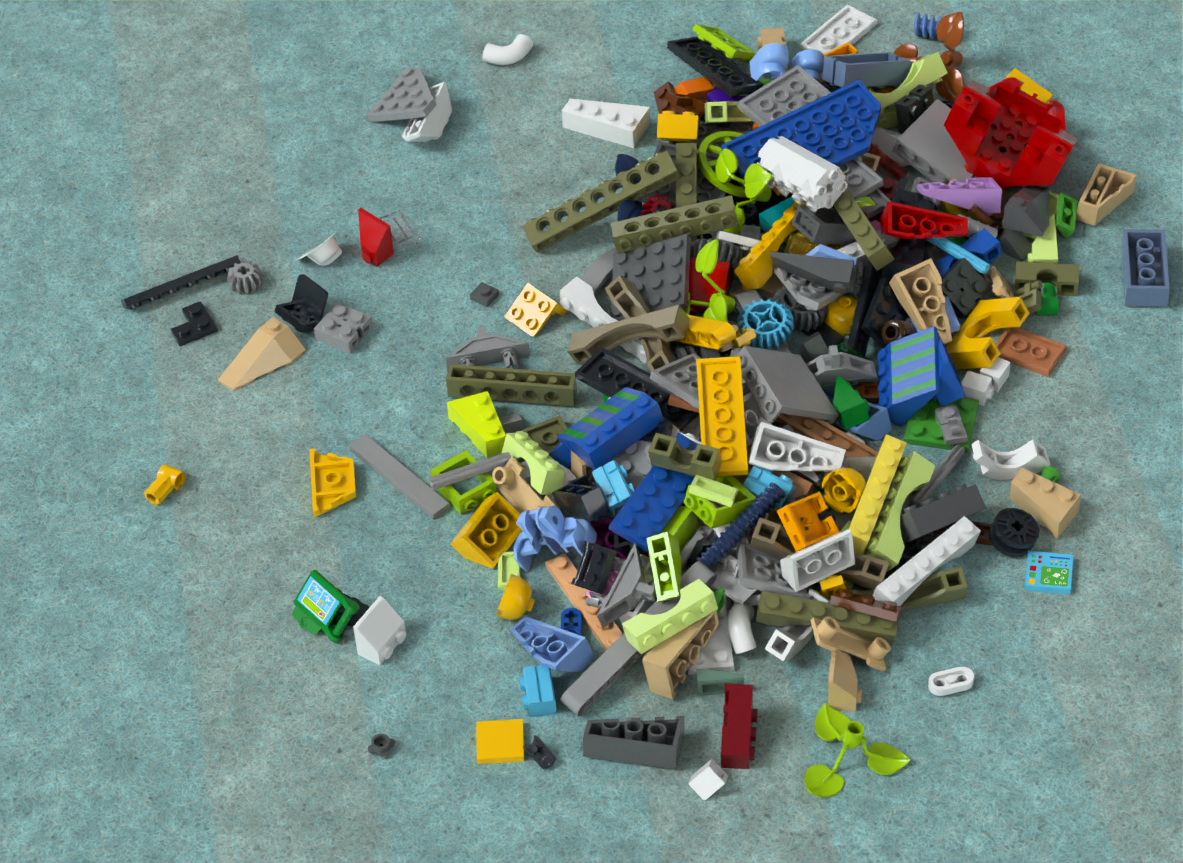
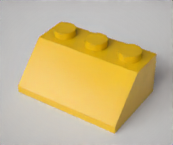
[450,492,522,569]

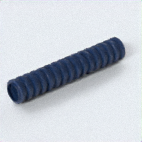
[695,482,785,571]

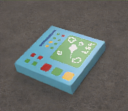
[1025,551,1074,595]

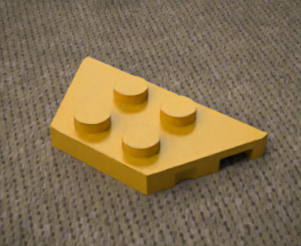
[309,448,356,517]

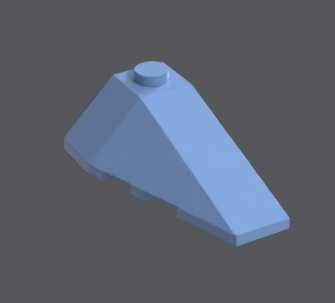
[823,388,892,441]
[510,616,595,673]

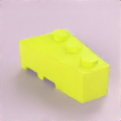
[447,391,506,458]

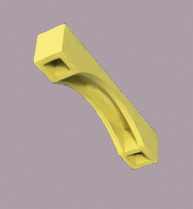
[848,434,907,555]

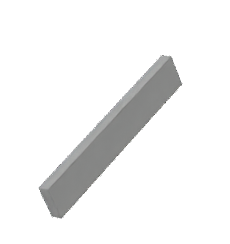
[349,434,450,520]

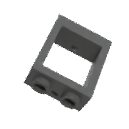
[791,205,855,245]

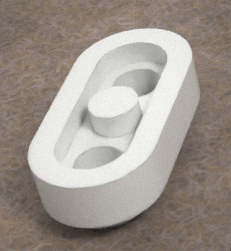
[928,667,974,696]

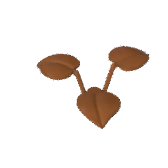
[893,12,964,102]

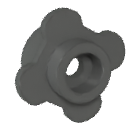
[368,734,395,758]

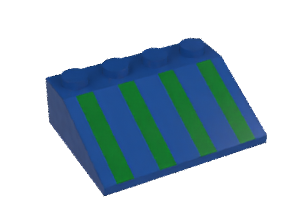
[877,326,940,426]
[557,387,664,470]

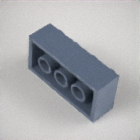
[1121,229,1170,307]

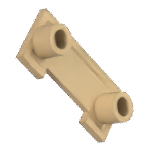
[492,457,560,514]
[810,616,891,672]

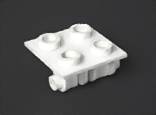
[711,555,757,605]

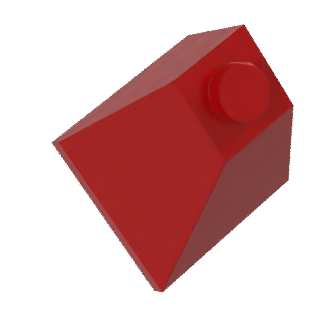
[358,208,394,267]

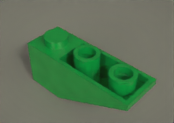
[833,375,870,430]

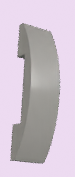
[581,248,617,298]

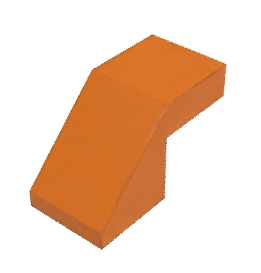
[674,77,715,100]

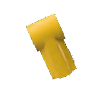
[144,464,186,505]

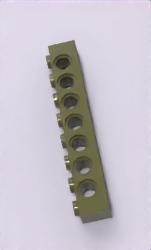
[522,150,682,252]

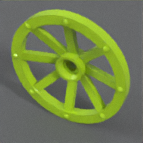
[697,131,772,198]

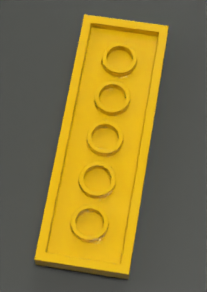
[696,356,748,477]

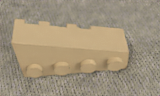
[642,611,719,700]

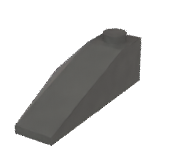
[1003,185,1049,237]

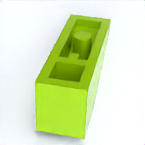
[647,532,681,603]

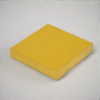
[476,719,524,764]

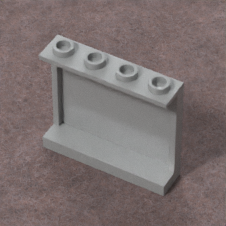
[892,99,974,185]
[737,346,839,425]

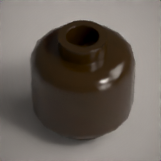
[882,319,913,345]

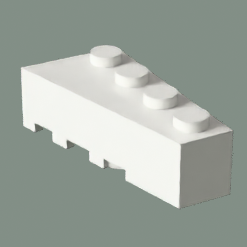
[562,99,650,148]

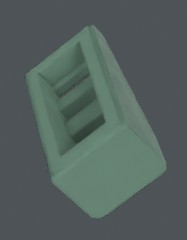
[696,669,744,696]

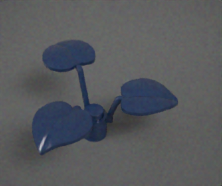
[615,154,644,221]

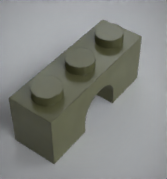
[1015,262,1079,296]
[648,433,722,481]

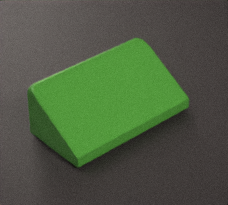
[1056,192,1078,238]

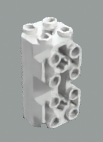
[757,136,847,212]

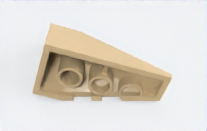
[218,317,306,391]
[828,649,862,712]

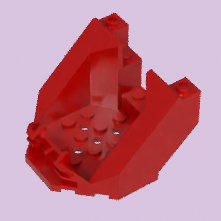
[944,77,1078,190]

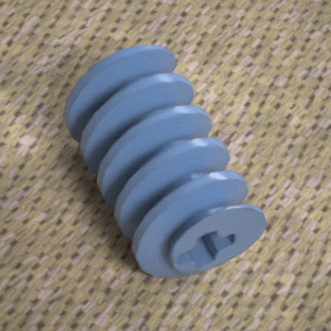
[914,12,942,41]

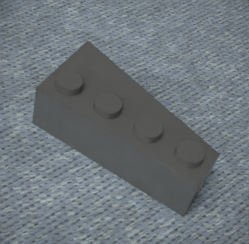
[900,484,987,544]
[583,716,685,769]

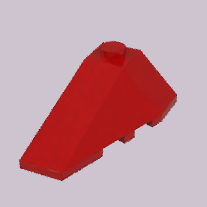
[880,201,968,239]

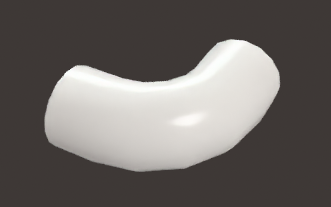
[482,34,533,66]
[727,602,757,654]

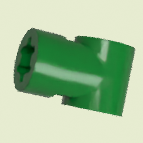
[1036,282,1058,316]

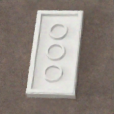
[800,5,878,54]

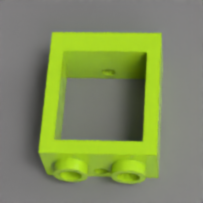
[430,450,497,515]
[683,476,756,529]

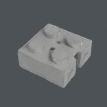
[314,303,373,354]

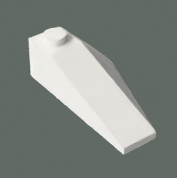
[748,422,846,471]

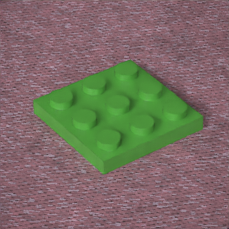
[904,398,979,453]

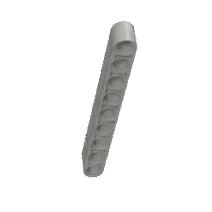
[560,561,717,716]

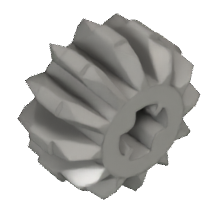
[227,261,263,295]

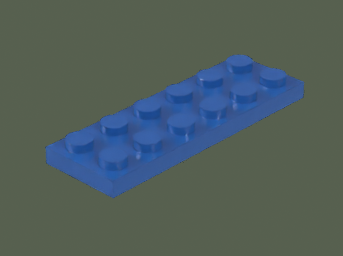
[609,432,698,552]

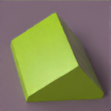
[661,506,700,553]

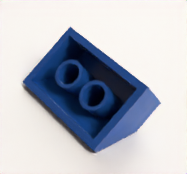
[933,333,966,407]

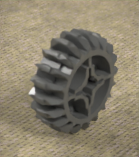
[690,238,744,274]
[772,286,827,332]

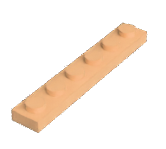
[545,553,623,651]

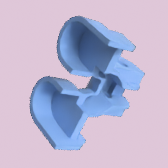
[750,43,824,83]
[513,506,597,573]

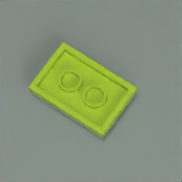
[692,23,756,62]

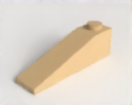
[889,258,952,345]

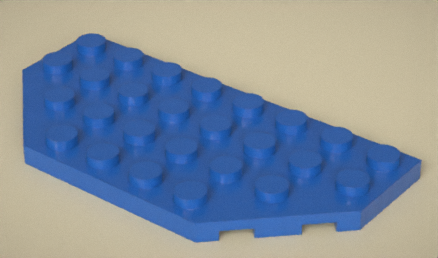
[721,80,881,177]

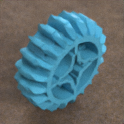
[737,298,794,350]

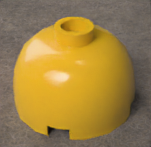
[824,296,857,336]
[822,467,866,513]
[495,574,535,620]

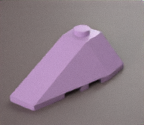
[917,177,1002,216]

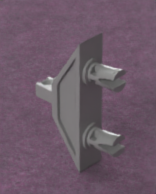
[446,326,530,372]
[806,345,878,387]
[586,543,657,628]

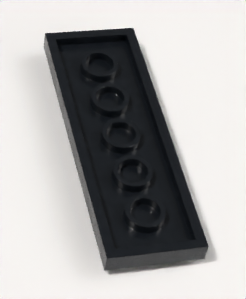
[667,36,763,97]
[575,347,699,431]

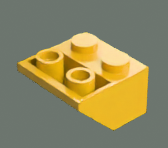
[657,111,699,142]

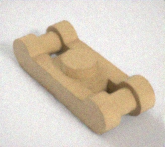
[985,266,1015,298]

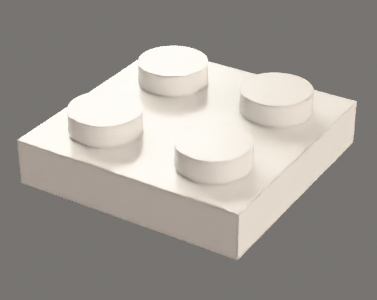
[712,231,760,251]

